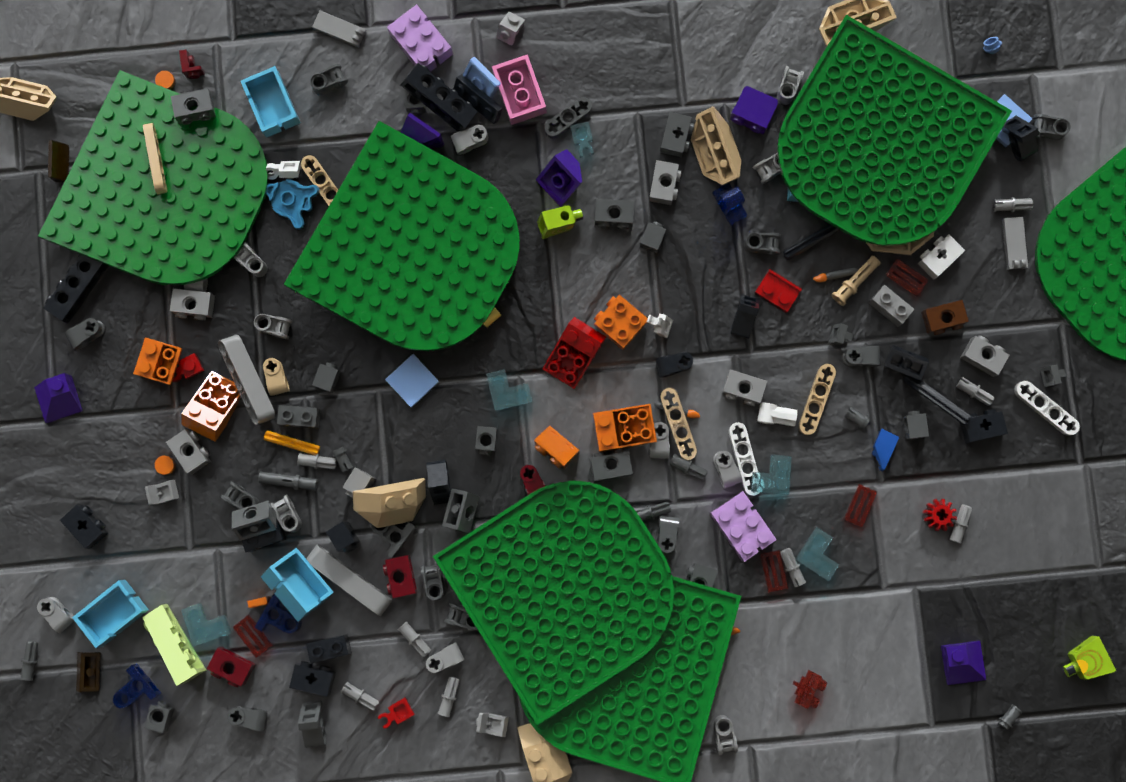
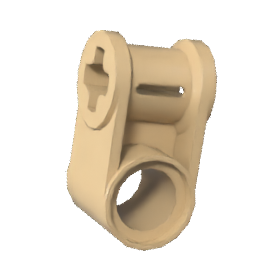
[263,358,290,396]

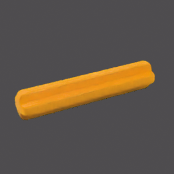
[264,431,320,456]

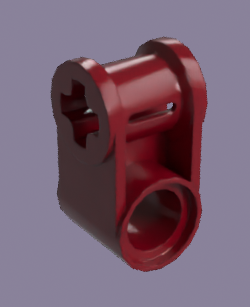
[520,465,545,495]

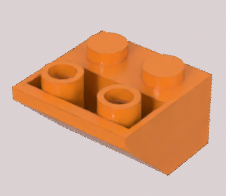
[133,337,182,385]

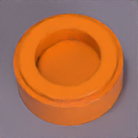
[155,71,175,90]
[155,455,175,475]

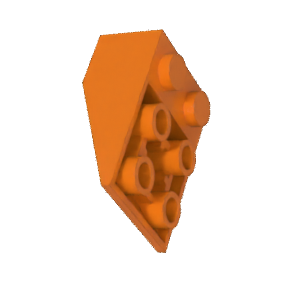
[181,371,241,442]
[593,404,657,452]
[534,426,580,469]

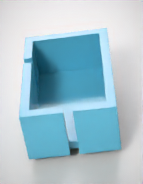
[240,66,301,138]
[261,548,334,622]
[72,580,149,648]

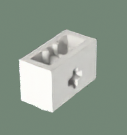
[918,234,965,280]

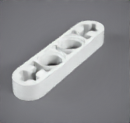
[1014,381,1080,436]
[729,422,762,496]

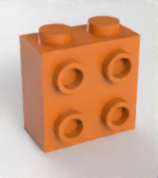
[594,294,648,350]

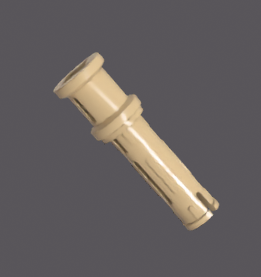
[831,256,881,306]

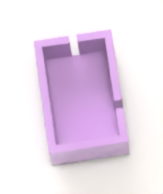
[387,4,453,72]
[709,491,777,562]

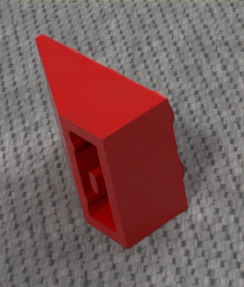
[542,317,606,389]

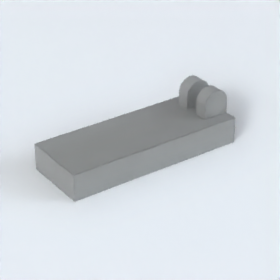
[312,10,367,48]
[1002,217,1028,270]

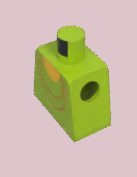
[537,205,583,239]
[1063,636,1116,680]

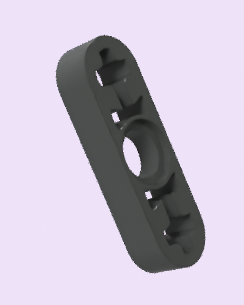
[545,97,592,139]

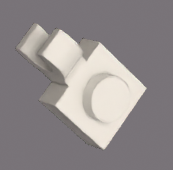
[266,161,301,180]
[647,314,673,338]

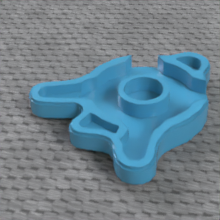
[266,179,320,230]

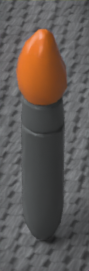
[813,268,859,282]
[654,402,700,418]

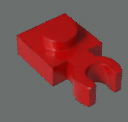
[172,353,204,382]
[377,697,415,728]

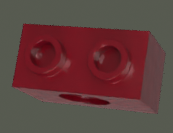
[383,555,418,598]
[207,646,256,688]

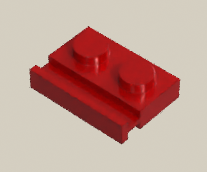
[755,269,802,313]

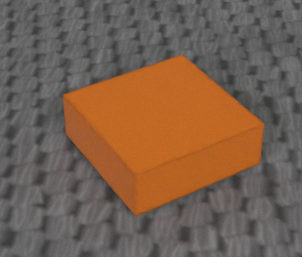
[247,596,272,608]

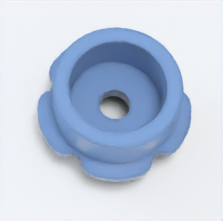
[983,37,1002,54]

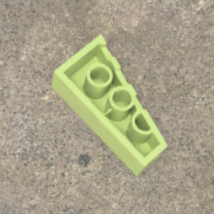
[142,604,206,686]

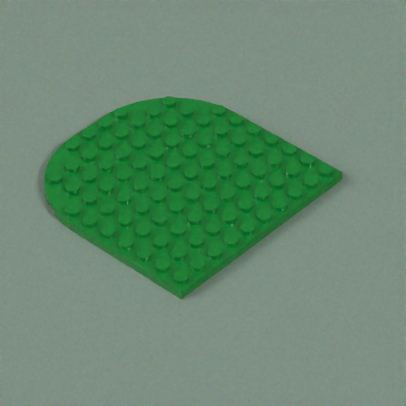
[777,15,1012,246]
[38,70,268,285]
[284,121,520,351]
[1035,147,1126,361]
[433,481,674,725]
[519,576,741,782]

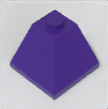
[401,113,444,149]
[536,149,582,207]
[34,373,83,424]
[941,641,986,685]

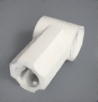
[757,402,797,427]

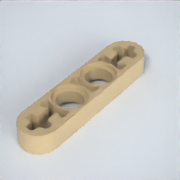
[143,123,167,195]
[301,155,338,206]
[798,364,836,435]
[660,388,697,460]

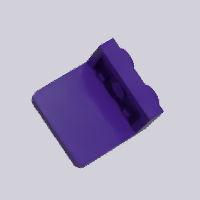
[730,86,778,135]

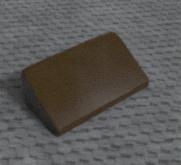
[48,140,69,182]
[76,652,101,692]

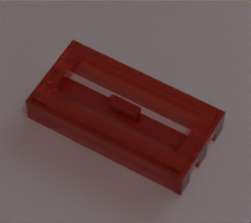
[886,259,929,296]
[843,484,877,527]
[760,550,788,592]
[233,615,273,658]

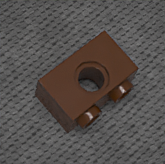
[921,300,969,336]

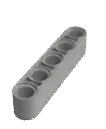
[218,335,275,425]
[306,544,393,616]

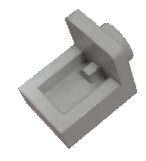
[496,12,525,45]
[145,480,179,505]
[476,712,509,737]

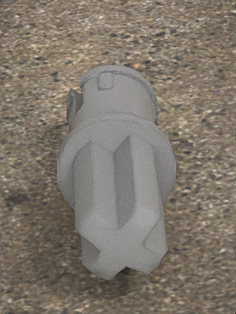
[993,197,1033,212]
[956,377,994,406]
[297,453,337,469]
[949,504,972,544]
[780,548,806,587]
[398,621,431,657]
[438,677,460,717]
[341,682,379,711]

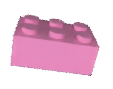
[492,54,547,125]

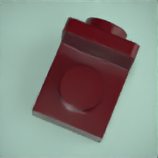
[179,49,205,79]

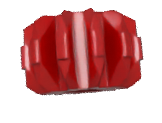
[923,499,957,531]

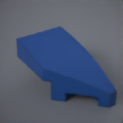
[872,429,899,472]

